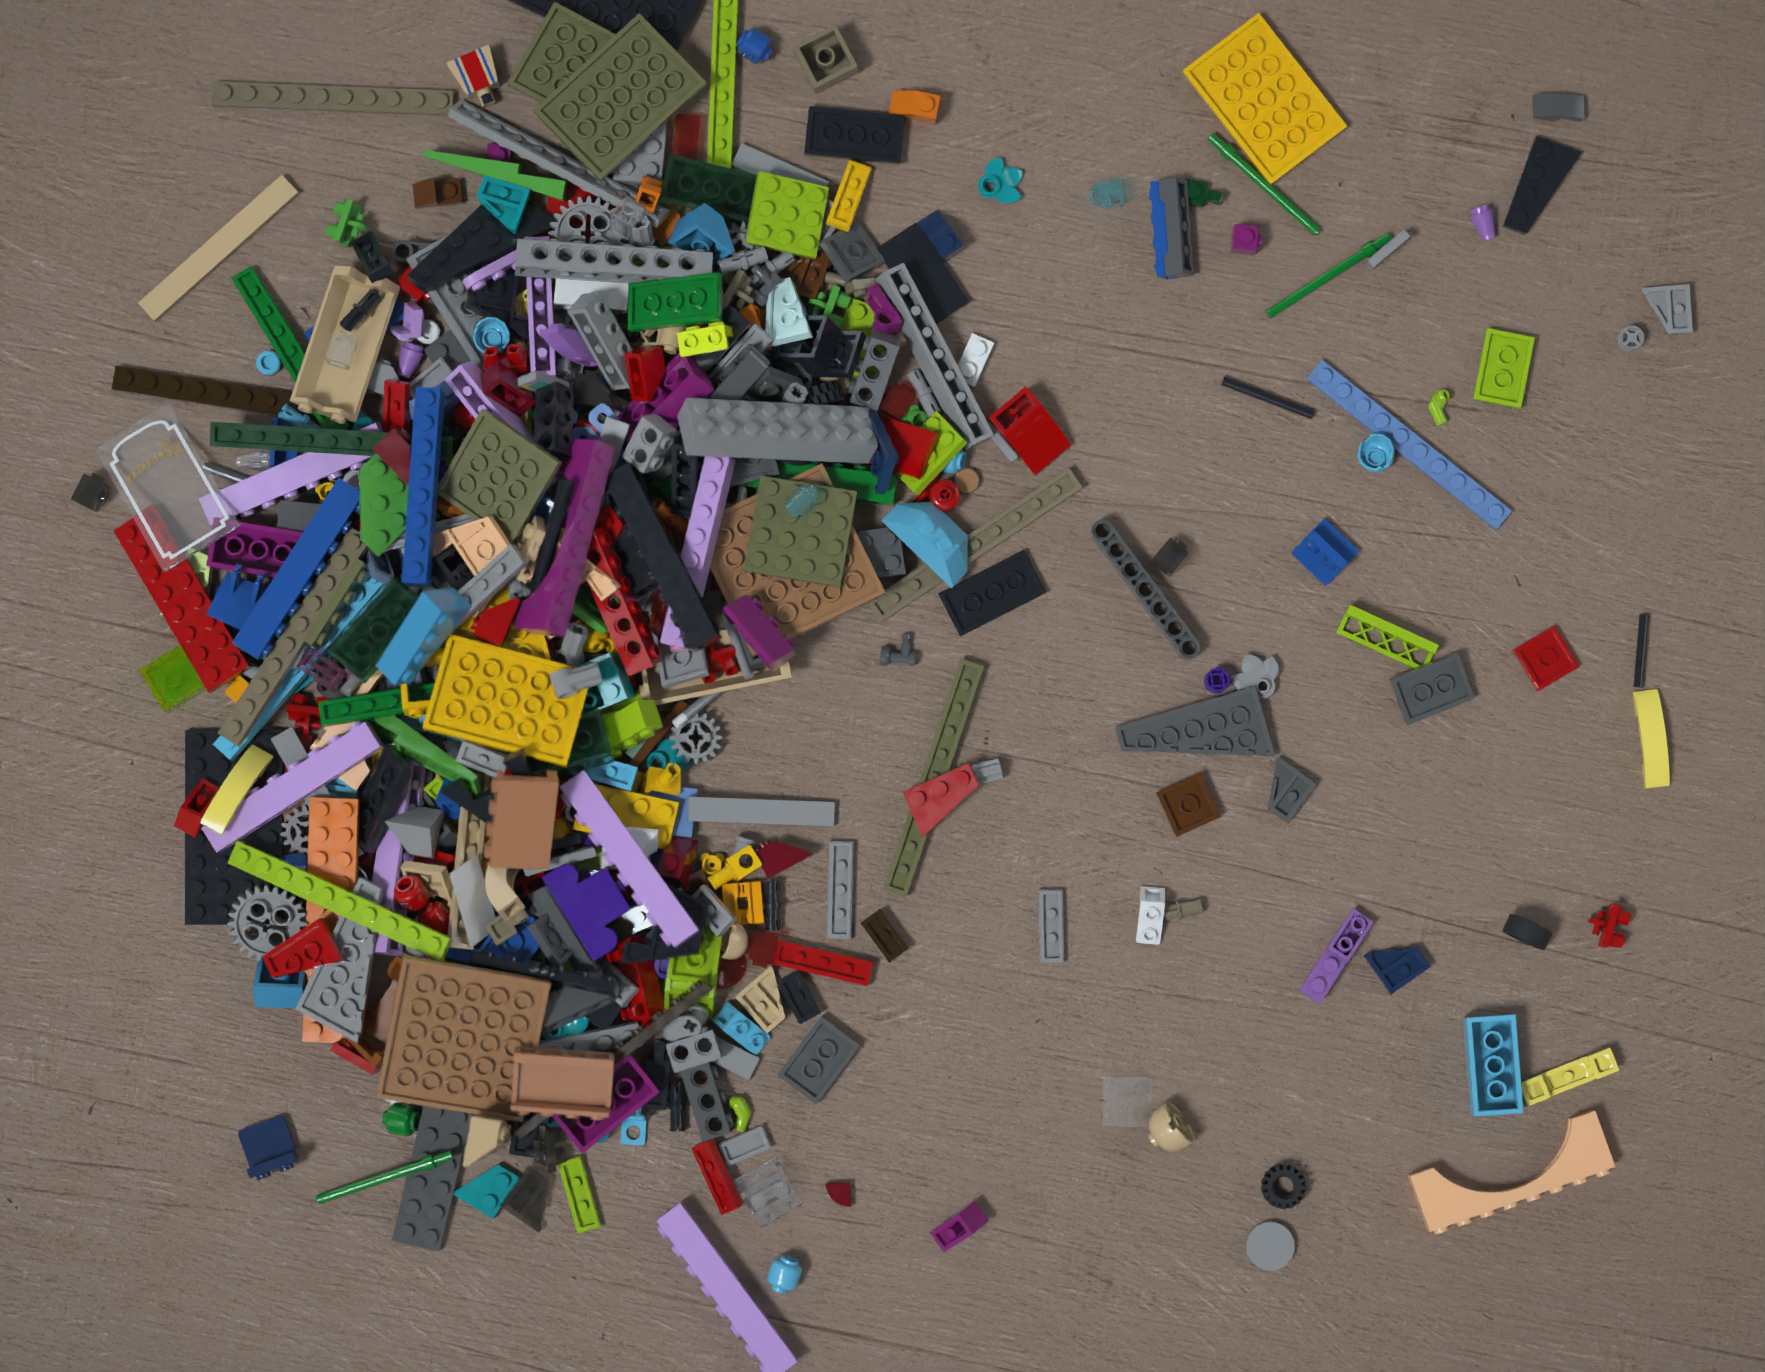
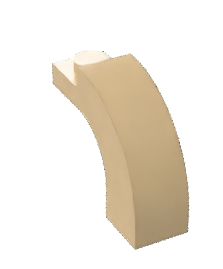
[485,865,525,922]

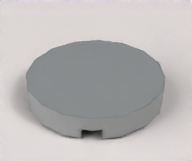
[1245,1221,1295,1271]

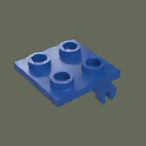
[206,563,267,630]

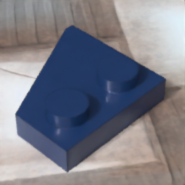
[1363,947,1431,995]

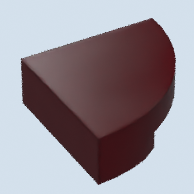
[825,1182,851,1207]

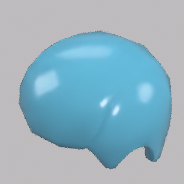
[473,317,510,354]
[1357,433,1395,472]

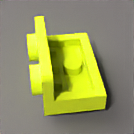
[677,322,733,357]

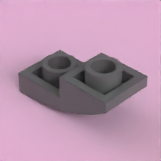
[1532,93,1585,122]

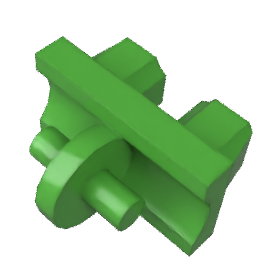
[326,199,368,248]
[808,285,851,329]

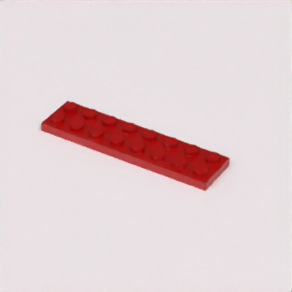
[114,505,251,693]

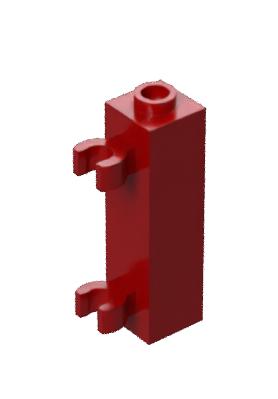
[606,934,665,1027]

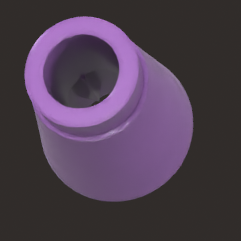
[1469,204,1496,241]
[397,341,424,379]

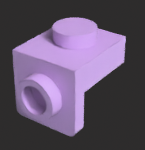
[390,302,425,341]

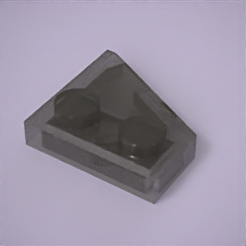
[500,1165,549,1233]

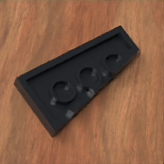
[1502,136,1581,235]

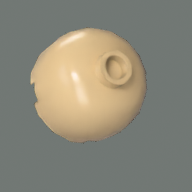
[1148,1102,1195,1152]

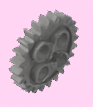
[548,196,627,265]
[227,883,307,961]

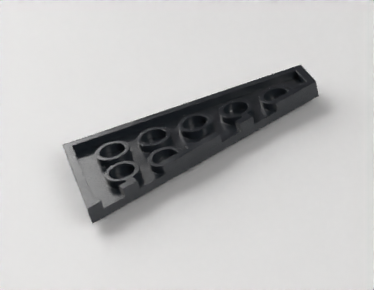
[407,201,556,294]

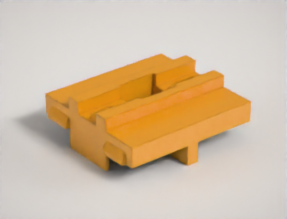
[722,880,764,925]

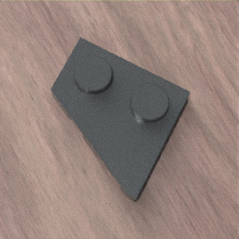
[1268,757,1317,824]

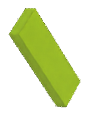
[557,1156,601,1234]

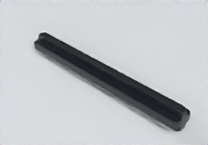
[529,478,574,592]

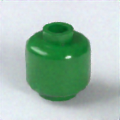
[382,1103,421,1136]

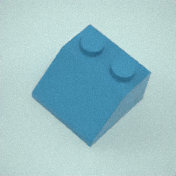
[668,203,734,266]
[253,957,305,1008]

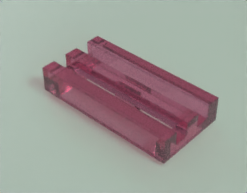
[296,647,349,694]

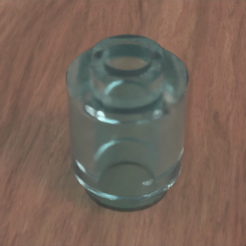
[783,483,820,519]

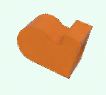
[633,175,663,213]

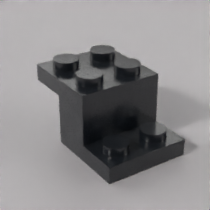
[773,315,866,378]
[432,545,474,591]

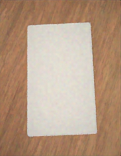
[450,855,495,947]

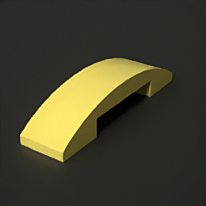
[1633,689,1670,789]
[201,744,274,835]
[1521,1048,1620,1106]

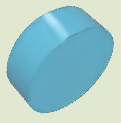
[256,351,281,376]

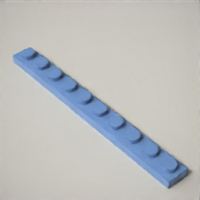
[1306,360,1512,530]

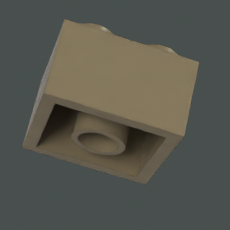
[793,24,858,94]

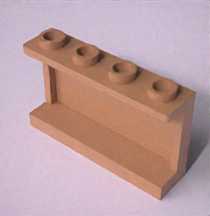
[484,769,559,870]
[510,1046,615,1120]

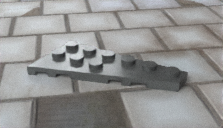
[1114,686,1276,757]

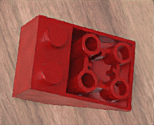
[988,386,1072,476]

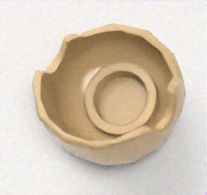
[720,922,748,959]

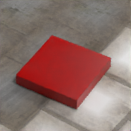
[1512,625,1580,692]

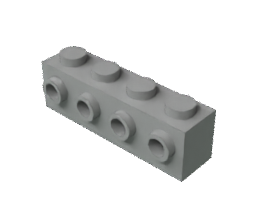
[567,291,633,390]

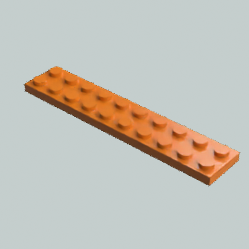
[302,797,360,1043]

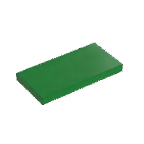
[628,272,722,332]

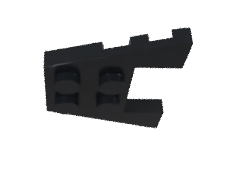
[466,256,529,342]
[442,748,532,824]
[621,881,708,964]

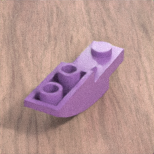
[540,324,598,367]
[1299,908,1373,1005]

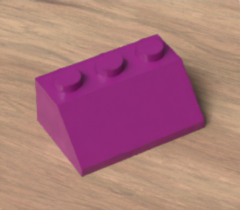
[723,594,795,673]

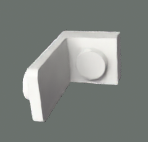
[1136,886,1165,945]

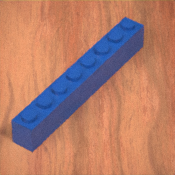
[402,387,445,587]
[232,478,360,660]

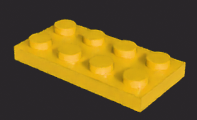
[572,783,679,849]

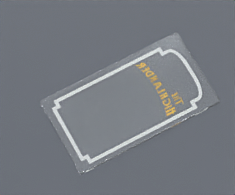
[94,402,240,572]

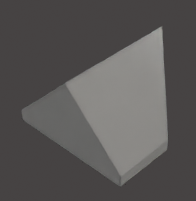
[385,807,445,859]

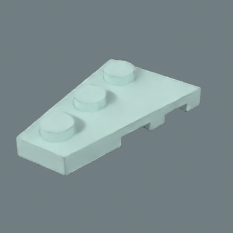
[765,277,813,347]

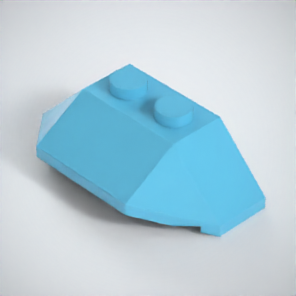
[881,502,968,588]

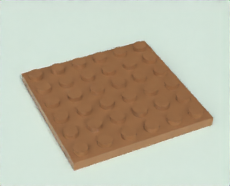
[710,464,886,657]
[376,955,551,1122]

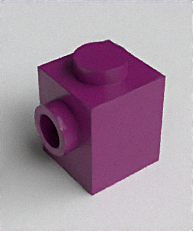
[1230,224,1262,255]

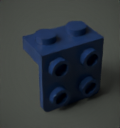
[238,1116,300,1181]

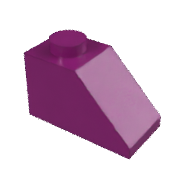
[930,1201,989,1252]

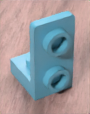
[712,1001,771,1055]

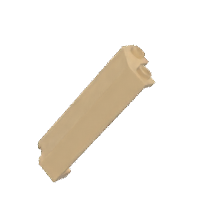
[290,266,401,424]
[637,628,792,705]

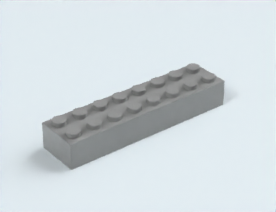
[677,398,878,463]

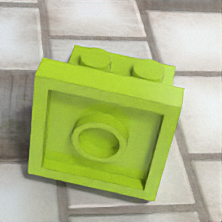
[664,923,723,1020]

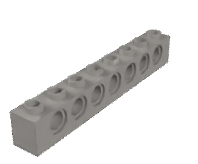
[515,237,713,284]

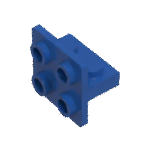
[1291,519,1358,586]

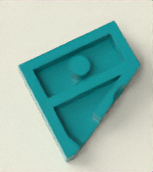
[453,1164,519,1219]

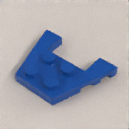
[446,908,540,964]

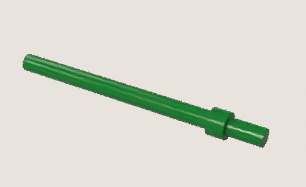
[1207,132,1321,236]
[1265,233,1392,319]
[316,1150,455,1204]

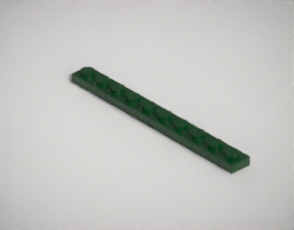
[210,422,454,461]

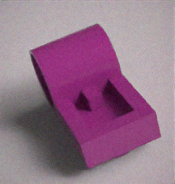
[865,284,902,335]

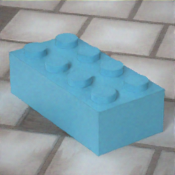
[1463,1014,1523,1117]

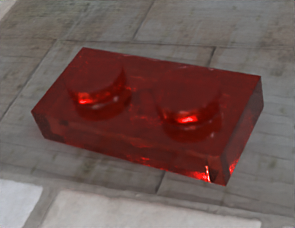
[672,113,701,165]

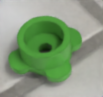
[902,404,927,428]

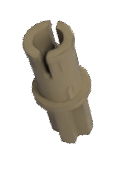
[1163,898,1203,921]

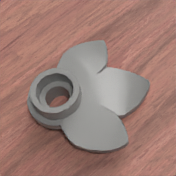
[1231,654,1279,699]

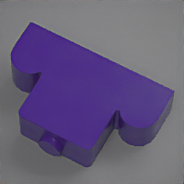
[542,864,631,961]

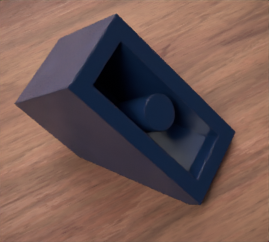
[917,210,963,263]

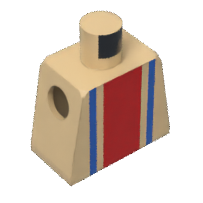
[446,45,500,107]

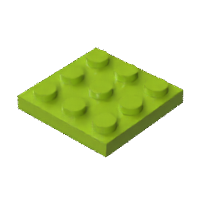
[745,171,829,259]

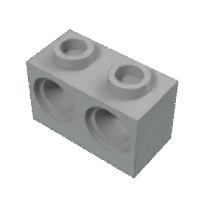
[622,414,677,473]
[666,1026,722,1073]

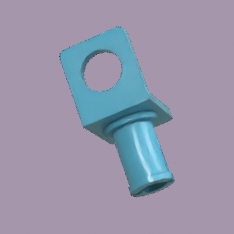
[621,1107,647,1145]

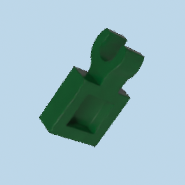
[1185,178,1223,208]

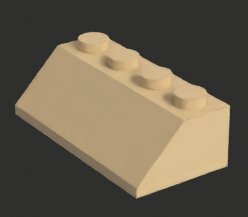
[463,1115,513,1167]

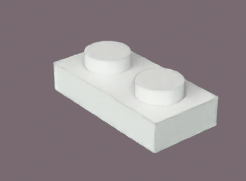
[958,333,994,388]

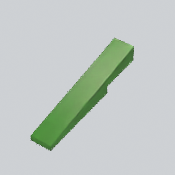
[423,150,568,202]
[363,715,481,794]

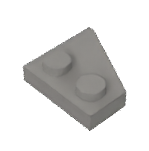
[1642,284,1693,335]

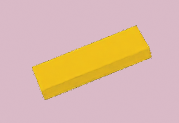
[826,159,872,232]

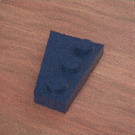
[869,410,898,494]

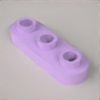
[462,250,517,292]

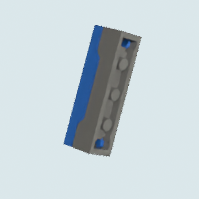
[1149,177,1194,280]

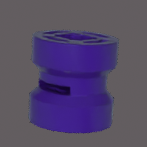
[1204,668,1230,694]

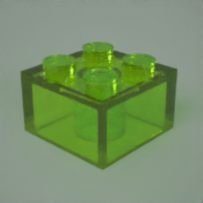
[138,645,206,713]

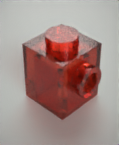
[880,383,916,422]
[745,931,779,968]

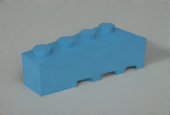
[376,587,472,685]

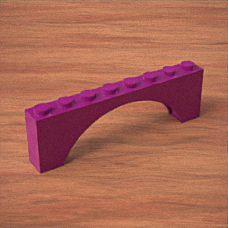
[513,439,616,637]

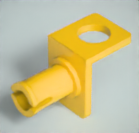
[640,763,681,795]
[707,845,762,890]

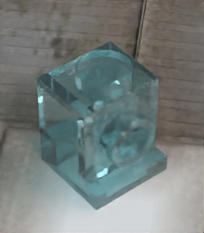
[1088,179,1125,209]

